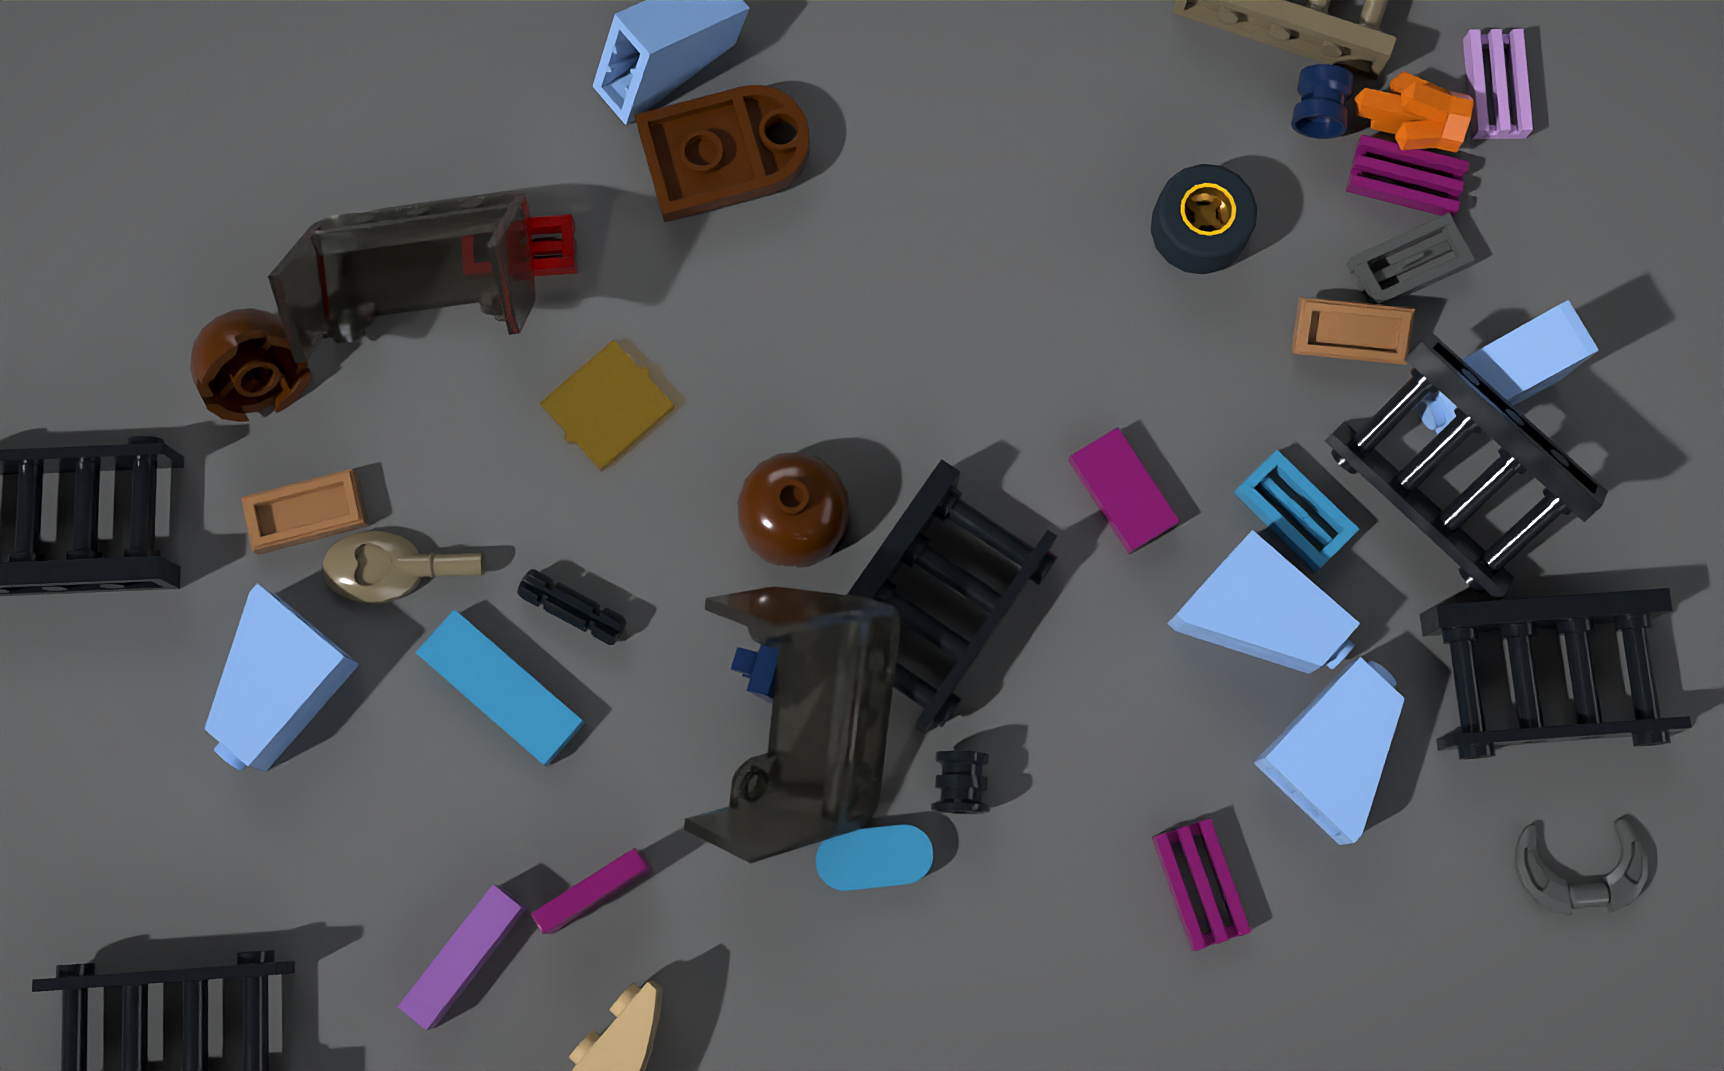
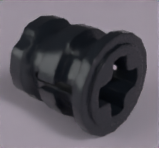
[931,750,990,814]

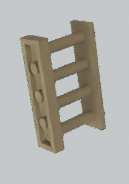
[1172,0,1397,80]

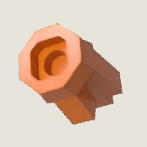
[1353,71,1474,153]

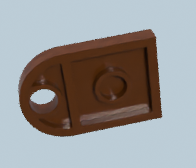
[634,85,810,223]

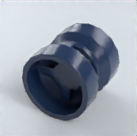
[1291,64,1355,139]

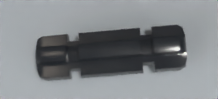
[517,569,626,645]

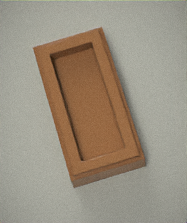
[1291,296,1415,365]
[241,469,369,555]

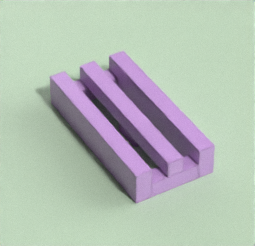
[1463,29,1533,140]

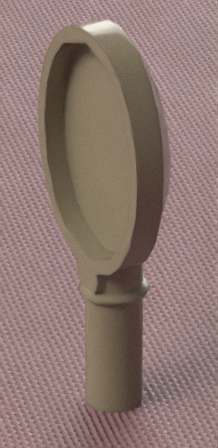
[322,531,486,604]

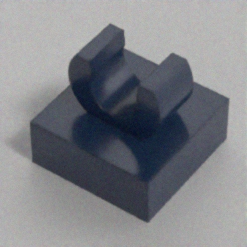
[731,635,806,708]

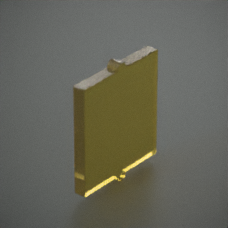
[539,340,675,472]

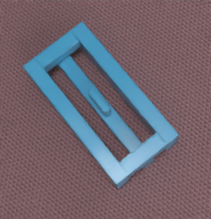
[1233,450,1359,572]

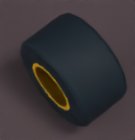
[1150,164,1257,275]

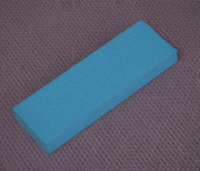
[415,609,586,767]

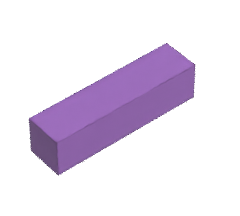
[397,884,528,1030]

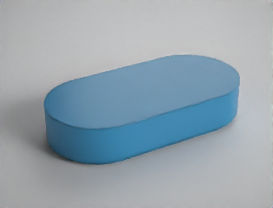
[815,824,933,891]

